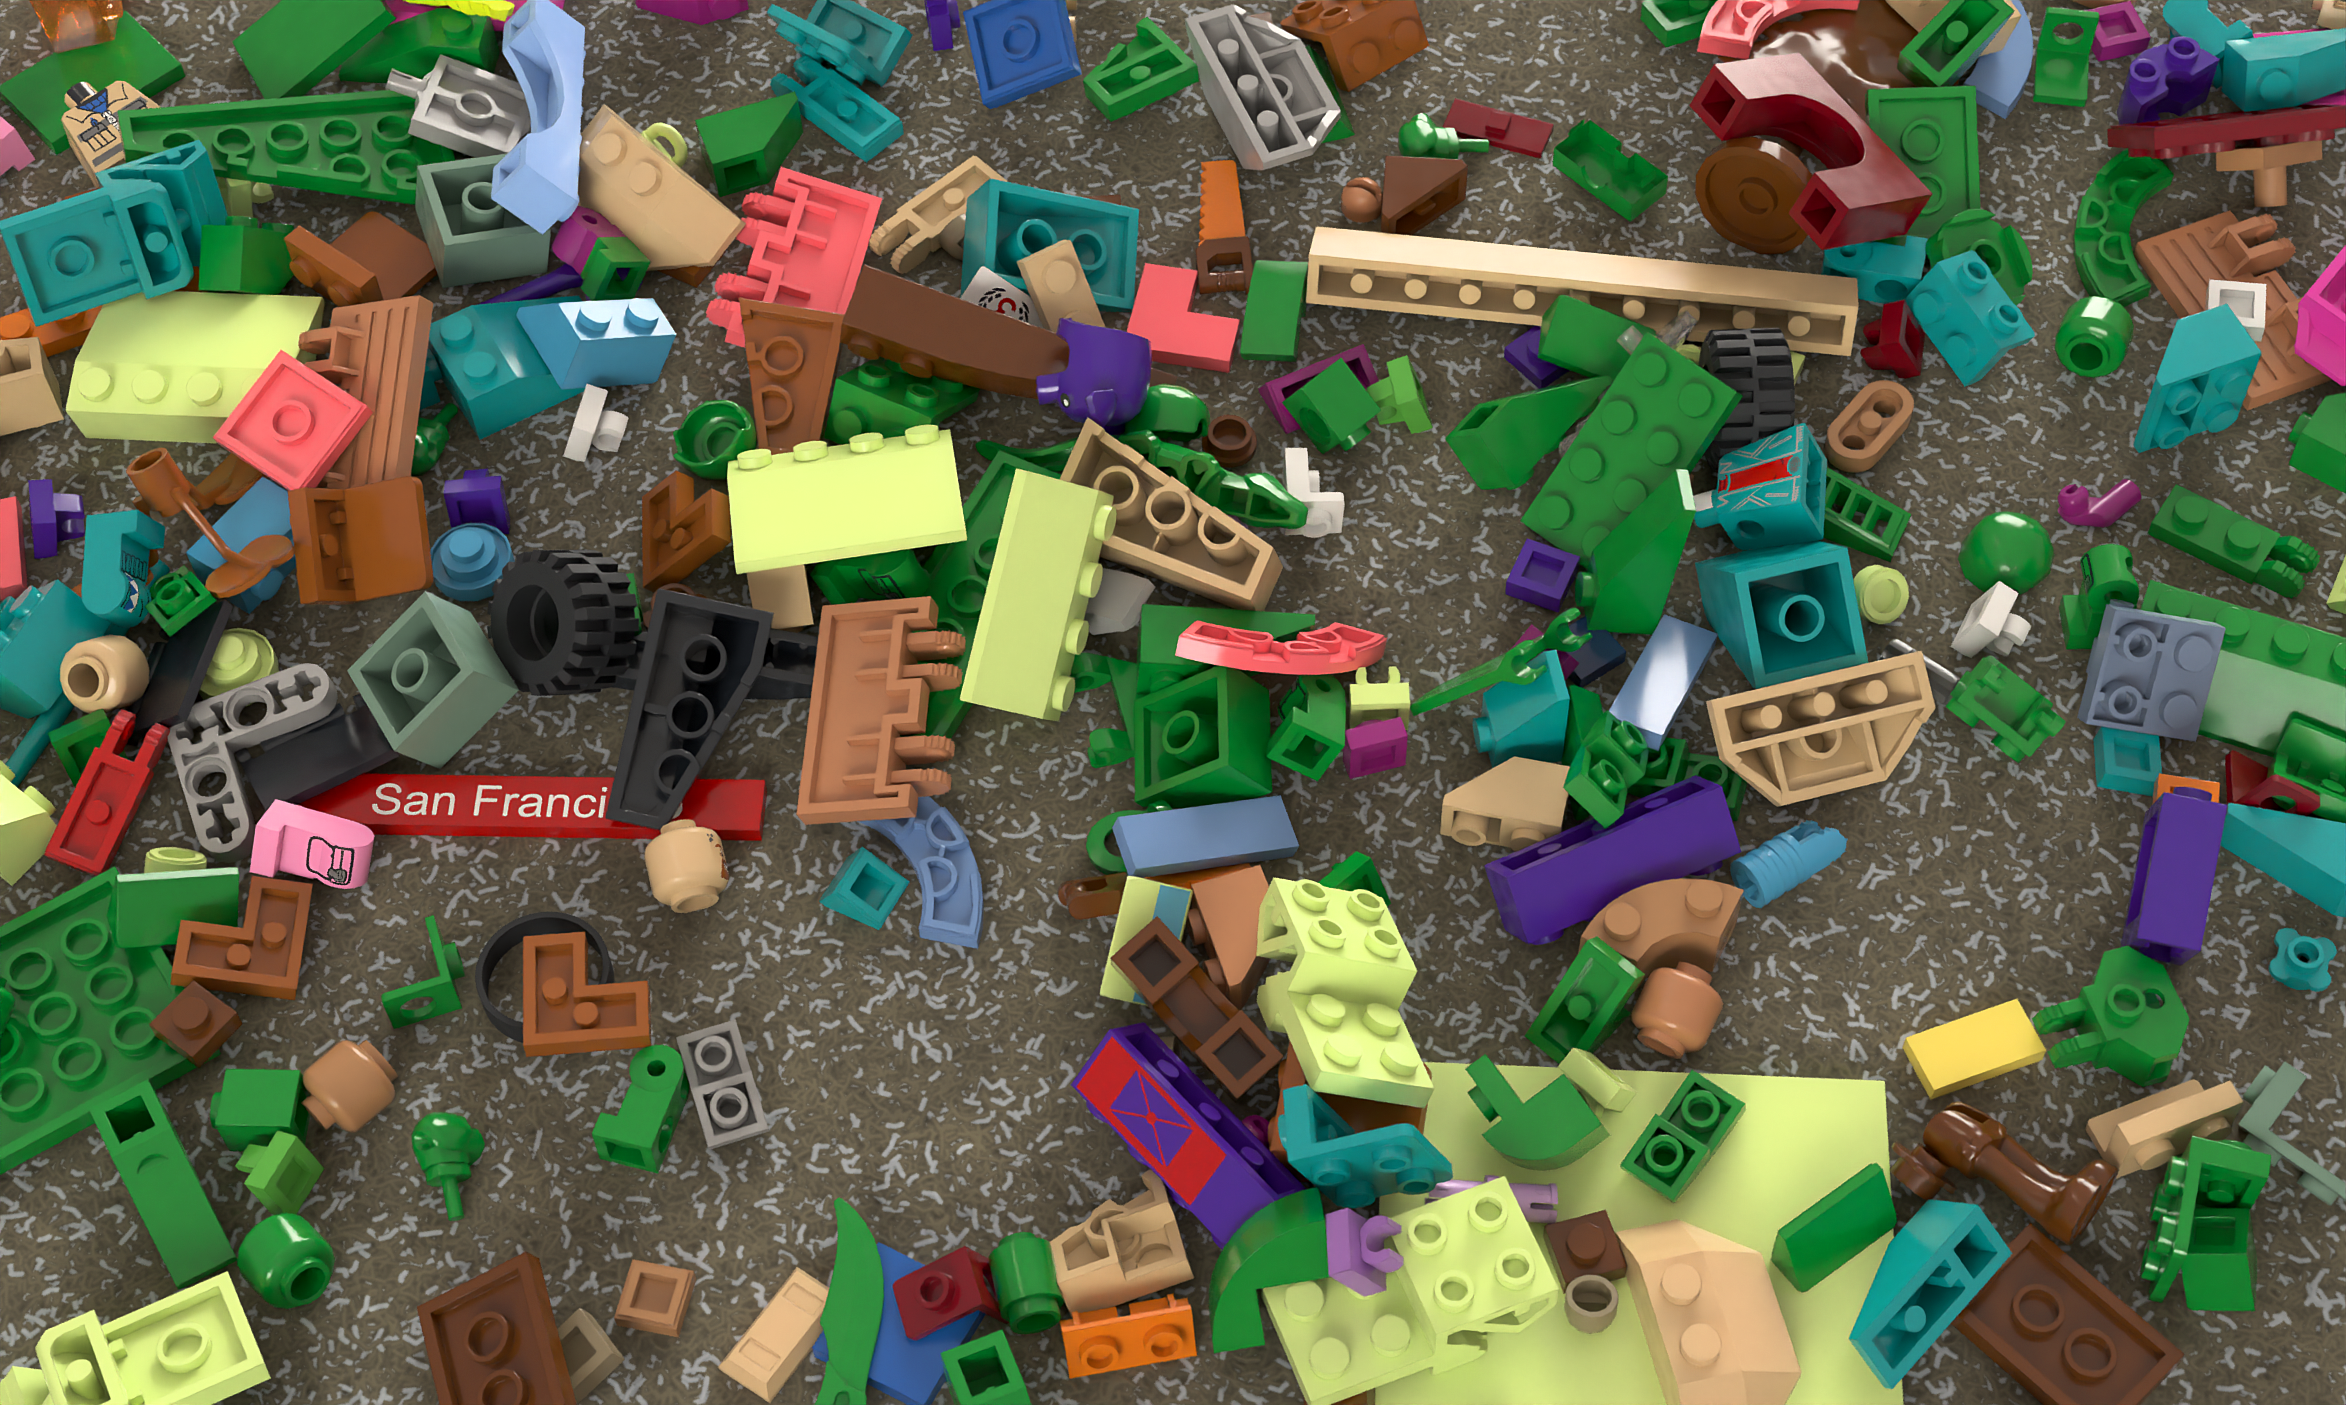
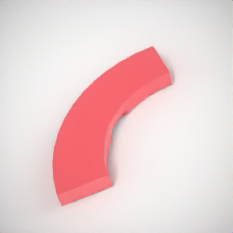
[1697,0,1860,60]
[1175,620,1387,675]

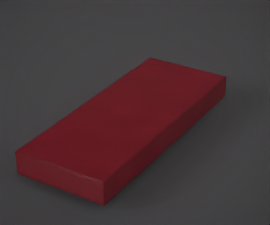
[1443,98,1554,159]

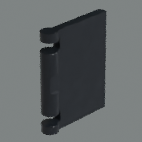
[126,600,234,746]
[235,693,400,811]

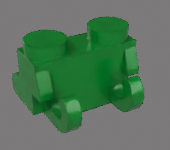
[1945,656,2066,764]

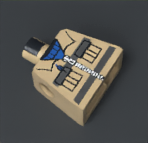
[61,81,160,188]

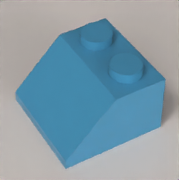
[516,298,676,389]

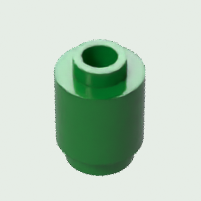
[988,1232,1064,1334]

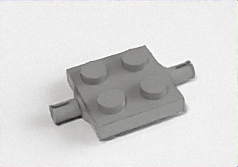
[386,54,531,158]

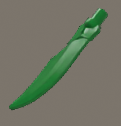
[814,1198,884,1405]

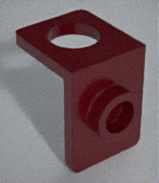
[2225,750,2321,816]
[893,1246,1009,1341]

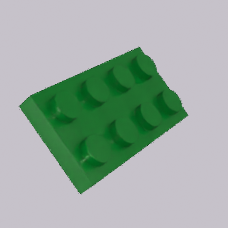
[1520,332,1743,569]

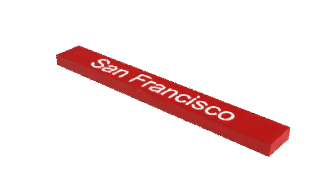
[298,774,767,841]

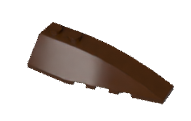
[840,264,1178,399]

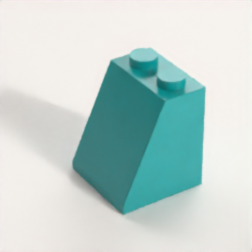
[1695,541,1869,689]

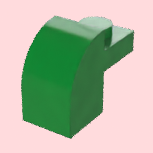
[1465,1054,1610,1171]

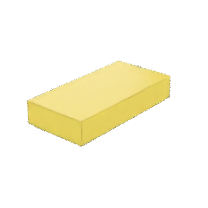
[1902,999,2046,1100]

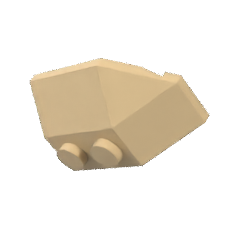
[577,104,746,271]
[1706,651,1936,807]
[1615,1219,1802,1405]

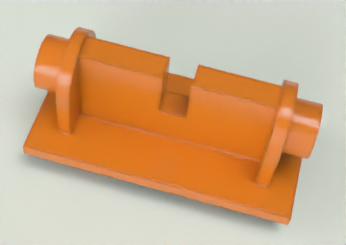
[1060,1293,1197,1379]

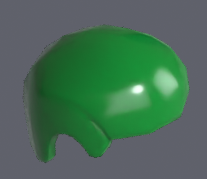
[1125,383,1210,442]
[673,400,757,481]
[1958,511,2055,595]

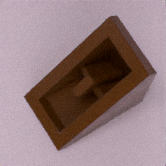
[1381,156,1468,236]

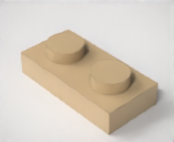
[1017,240,1106,333]

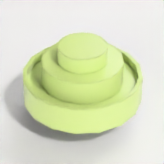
[199,628,279,706]

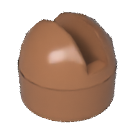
[1341,177,1383,222]

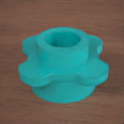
[2268,928,2337,992]

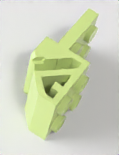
[1256,877,1435,1108]
[1261,1176,1559,1405]
[0,1271,271,1405]

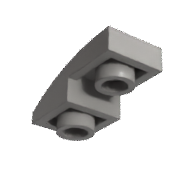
[1084,568,1155,635]
[676,1019,769,1150]

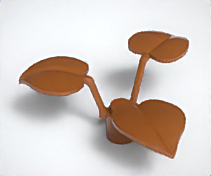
[71,448,295,598]

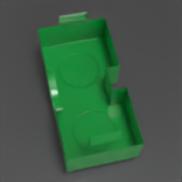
[1552,118,1668,222]

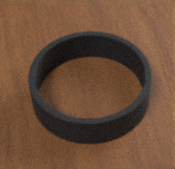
[475,912,614,1043]

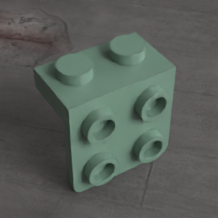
[2238,1061,2346,1206]

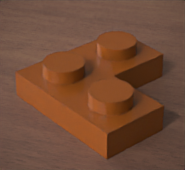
[642,470,732,593]
[170,876,313,1000]
[523,932,652,1057]

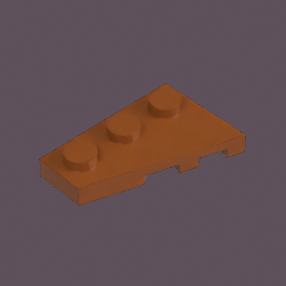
[739,298,845,455]

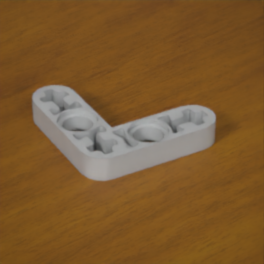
[168,663,338,863]

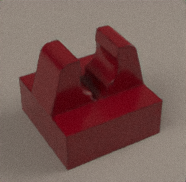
[1860,300,1925,379]

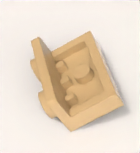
[2086,1080,2243,1179]

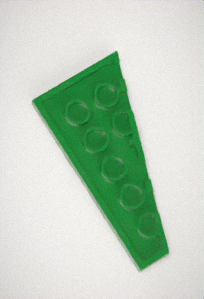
[117,90,455,205]

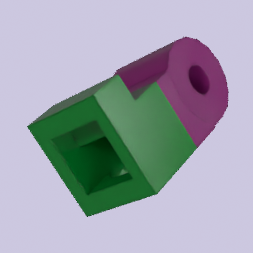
[552,206,651,301]

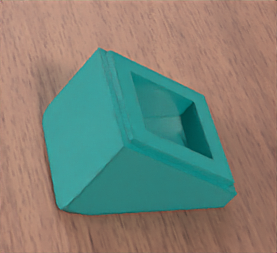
[819,847,910,930]

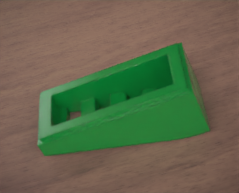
[1823,468,1911,562]

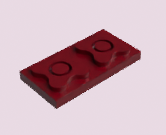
[2107,104,2346,159]

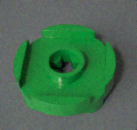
[1925,209,2033,306]

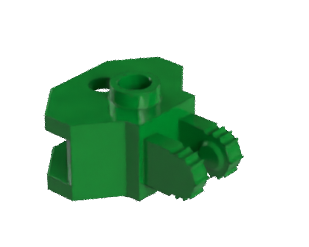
[2032,946,2190,1087]

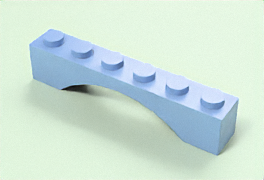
[491,0,586,234]

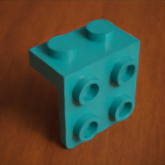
[767,0,913,87]
[1278,1084,1453,1208]

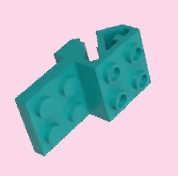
[0,140,228,327]

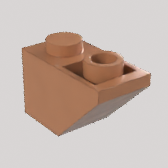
[1186,865,1271,1010]

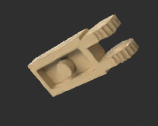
[869,155,1008,275]

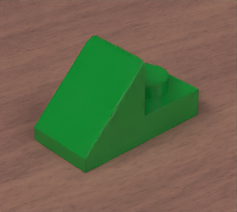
[1525,936,1645,1064]

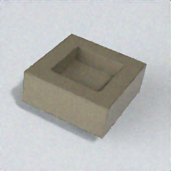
[557,1308,625,1404]

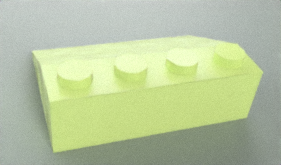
[65,291,325,443]
[727,425,967,574]

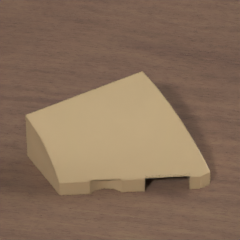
[1050,1169,1194,1318]

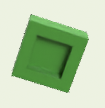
[1367,355,1433,434]
[235,1131,324,1215]

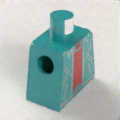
[1693,423,1827,550]

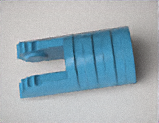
[1730,820,1848,908]

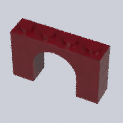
[1689,53,1933,250]

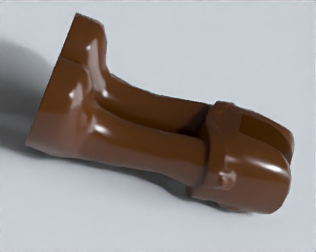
[1923,1101,2119,1245]

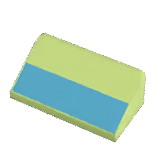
[1100,876,1194,1006]

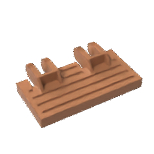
[2133,211,2332,410]
[298,295,433,489]
[796,596,966,825]

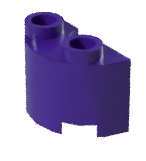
[2117,36,2220,125]

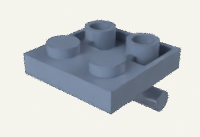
[2077,599,2226,742]

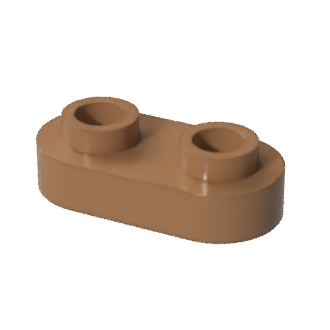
[1824,380,1914,473]

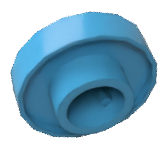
[430,523,515,601]

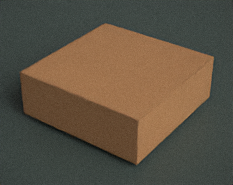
[614,1260,696,1337]

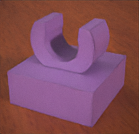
[1325,1208,1404,1297]

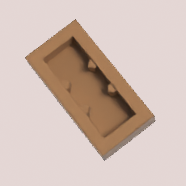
[2216,140,2322,207]

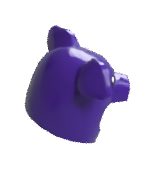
[1036,318,1152,435]

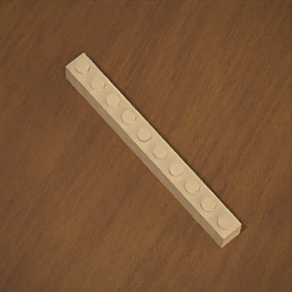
[1306,226,1859,356]

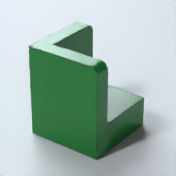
[2181,1208,2257,1311]

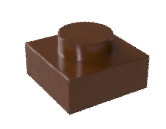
[149,980,243,1068]
[1543,1210,1627,1294]

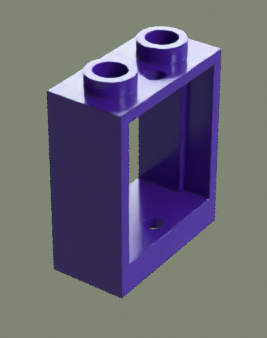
[2120,787,2228,966]

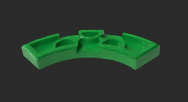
[2073,148,2174,307]

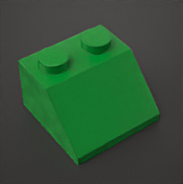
[1134,665,1272,808]

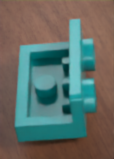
[1904,251,2035,387]

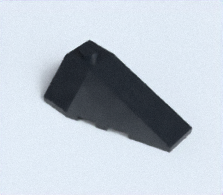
[605,588,774,830]

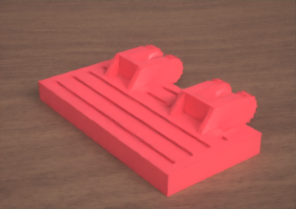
[706,167,882,348]

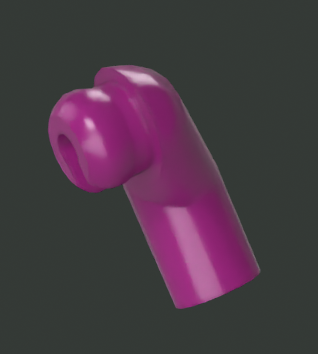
[2057,479,2142,528]

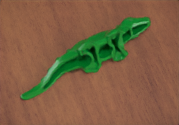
[975,430,1308,529]

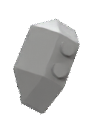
[1185,4,1341,170]

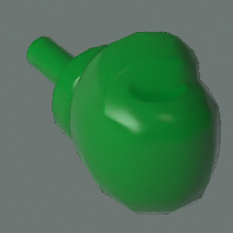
[1398,113,1489,159]
[411,403,458,476]
[411,1112,485,1221]

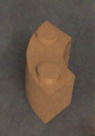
[1578,878,1744,994]

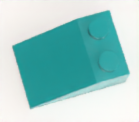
[960,179,1139,312]
[428,295,585,440]

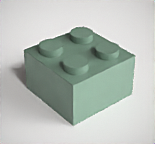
[415,154,551,288]
[347,591,519,769]

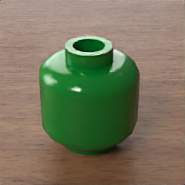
[2055,296,2134,378]
[237,1213,335,1309]

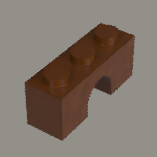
[1110,916,1284,1103]

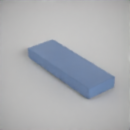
[1609,614,1718,751]
[1112,796,1299,878]

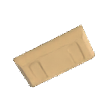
[718,1267,829,1403]

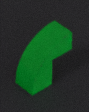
[1208,1187,1330,1353]

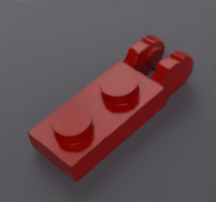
[44,709,170,877]

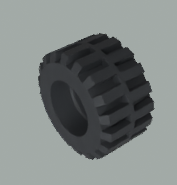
[1699,328,1795,470]
[487,550,639,696]

